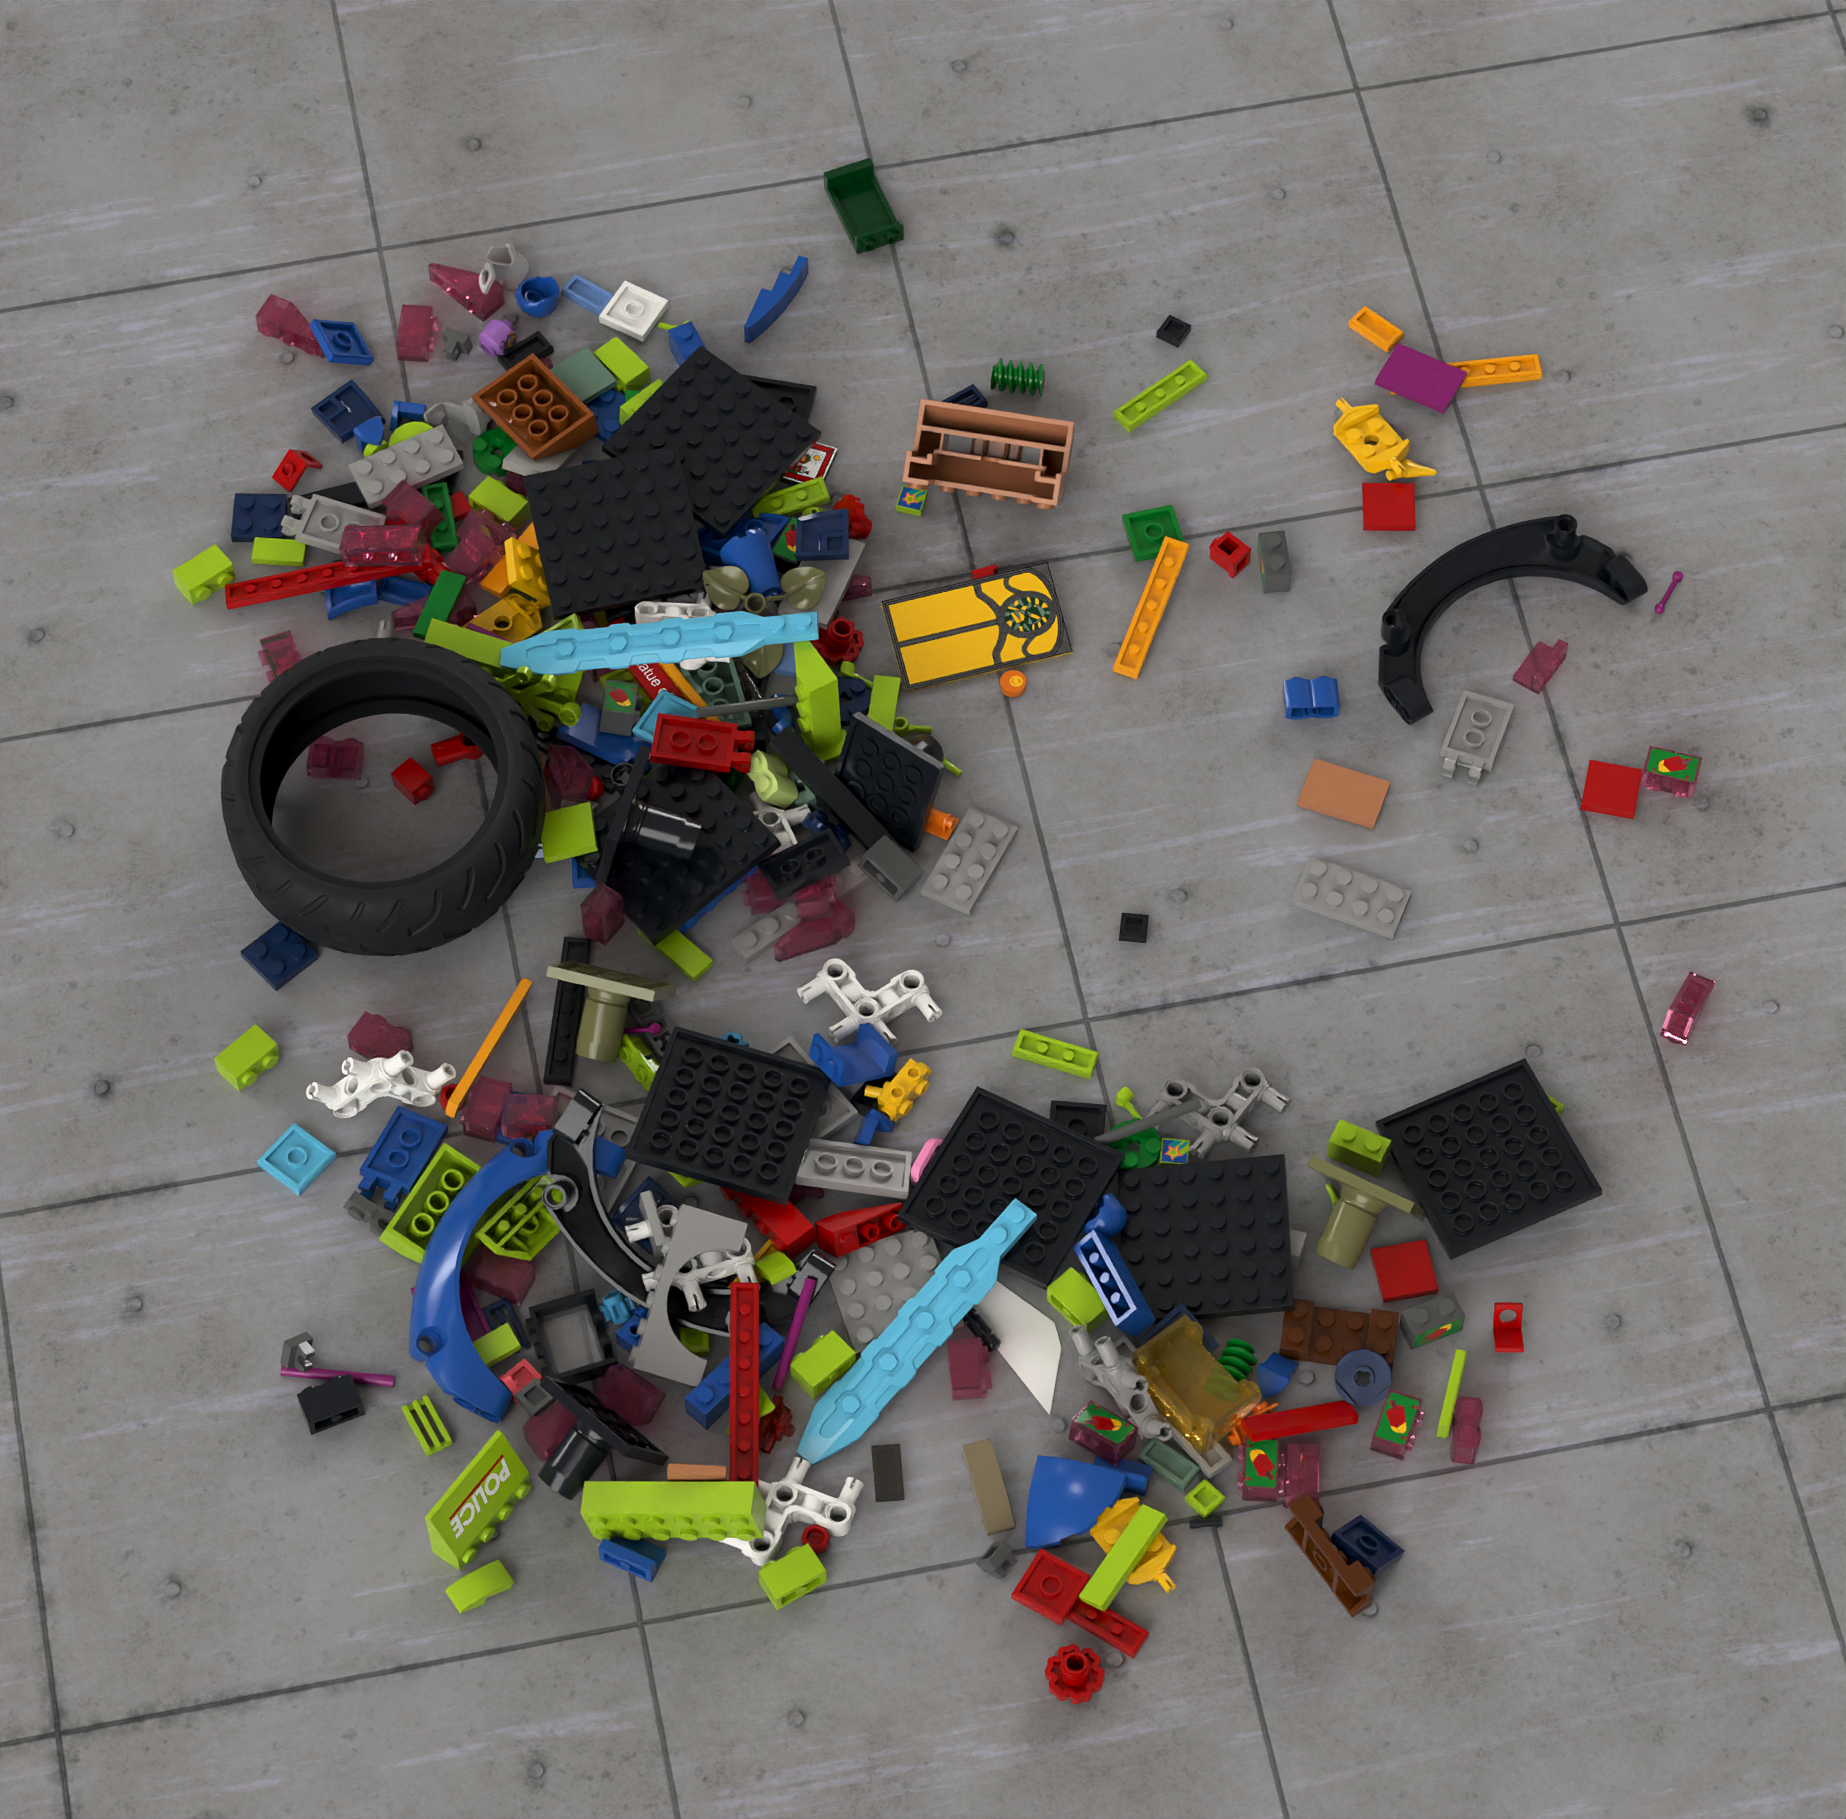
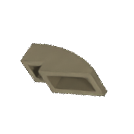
[962,1438,1015,1536]

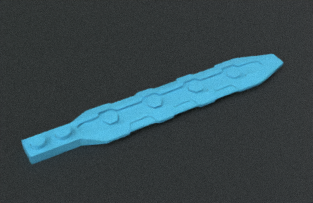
[500,611,819,676]
[796,1198,1037,1466]

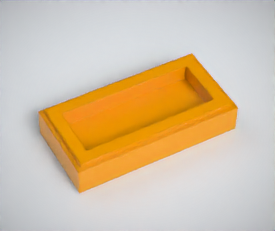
[1348,306,1404,353]

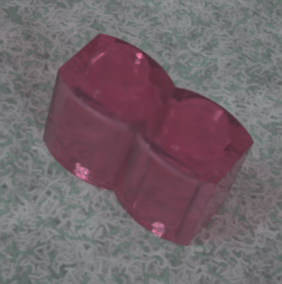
[306,736,365,780]
[947,1337,992,1401]
[1450,1396,1483,1465]

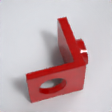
[272,449,323,492]
[1492,1302,1524,1353]

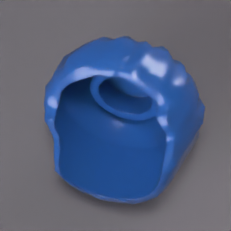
[515,276,560,318]
[1082,1193,1128,1239]

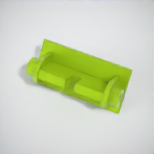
[618,1034,660,1092]

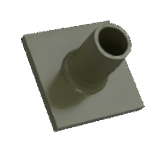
[546,961,677,1062]
[1307,1155,1425,1271]

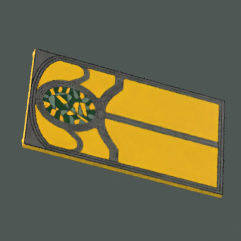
[881,562,1073,693]

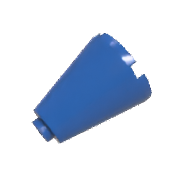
[720,529,782,602]

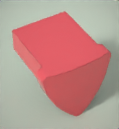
[497,1358,543,1405]

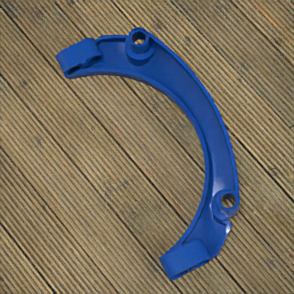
[409,1129,626,1423]

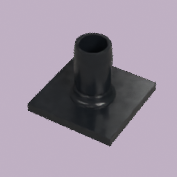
[834,711,946,852]
[594,745,702,887]
[538,1376,669,1500]

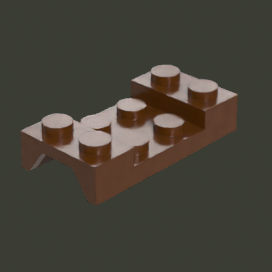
[1279,1298,1400,1373]
[1285,1493,1375,1618]

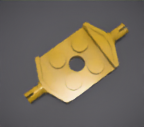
[1334,398,1410,478]
[463,593,548,643]
[1090,1497,1177,1594]

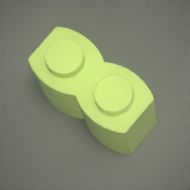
[747,750,798,809]

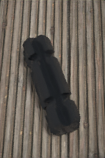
[963,1307,1001,1352]

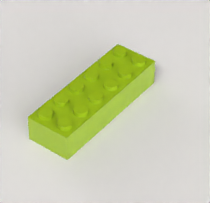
[424,618,584,716]
[580,1481,767,1541]

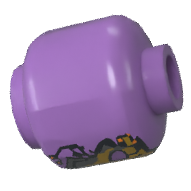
[479,319,517,358]

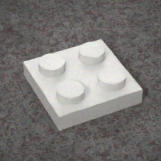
[599,281,669,342]

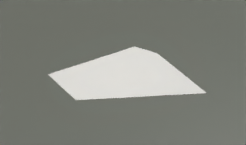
[973,1281,1061,1415]

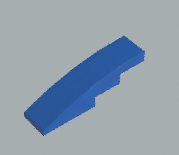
[744,255,809,343]

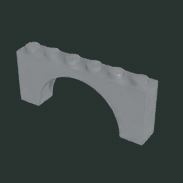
[628,1204,748,1389]

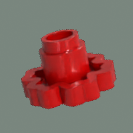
[832,494,872,540]
[810,617,864,667]
[1045,1644,1105,1704]

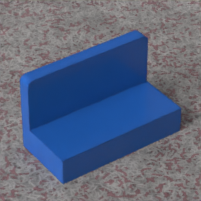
[1092,1452,1153,1496]
[598,1537,666,1583]

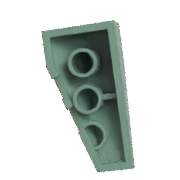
[679,657,752,729]

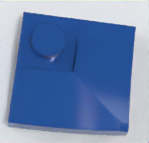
[325,579,378,620]

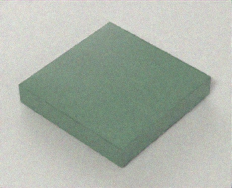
[550,347,617,405]

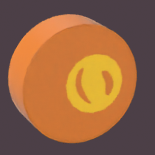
[1000,670,1026,697]

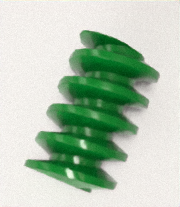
[991,358,1045,397]
[1203,1339,1257,1403]

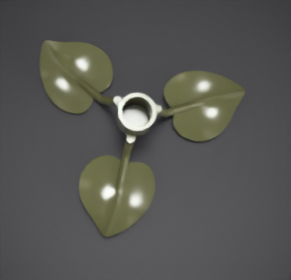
[703,566,827,678]

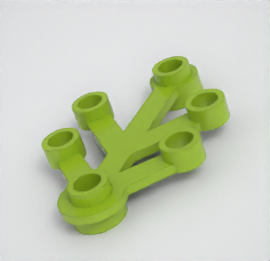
[494,666,581,732]

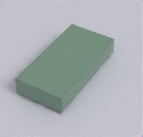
[1137,1437,1201,1492]

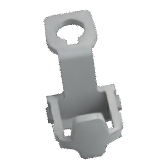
[479,243,529,294]
[423,397,492,436]

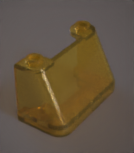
[1132,1314,1262,1455]

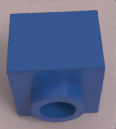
[616,1314,641,1353]

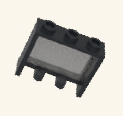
[525,1288,620,1384]

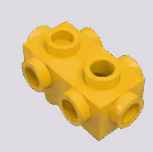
[864,1058,932,1122]

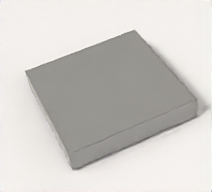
[639,1190,665,1258]

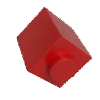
[390,757,435,805]

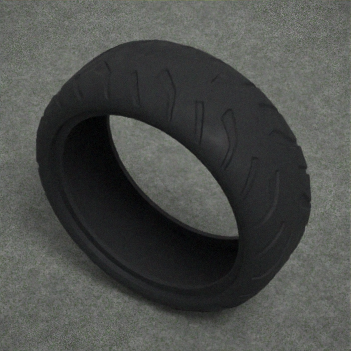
[221,638,546,956]

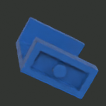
[809,1022,898,1087]

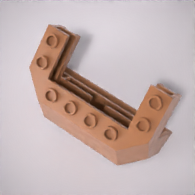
[902,398,1074,510]

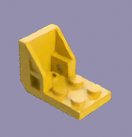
[504,537,551,606]

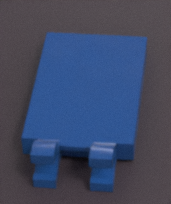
[557,702,652,775]
[358,1106,448,1212]

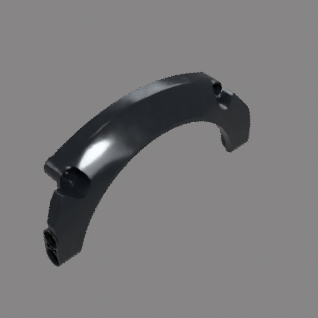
[1378,514,1648,725]
[542,1088,837,1337]

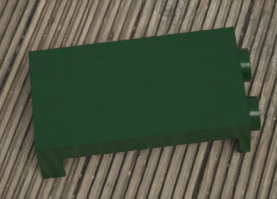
[824,158,904,254]

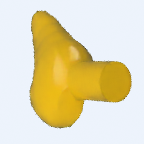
[1386,459,1437,481]

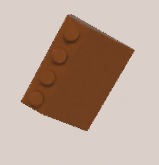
[472,353,599,461]

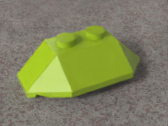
[475,1174,563,1261]

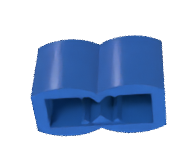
[1283,676,1340,719]

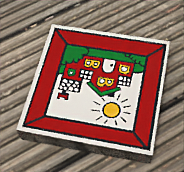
[779,442,837,486]

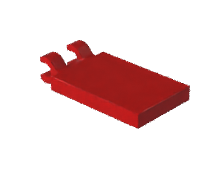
[650,713,755,773]

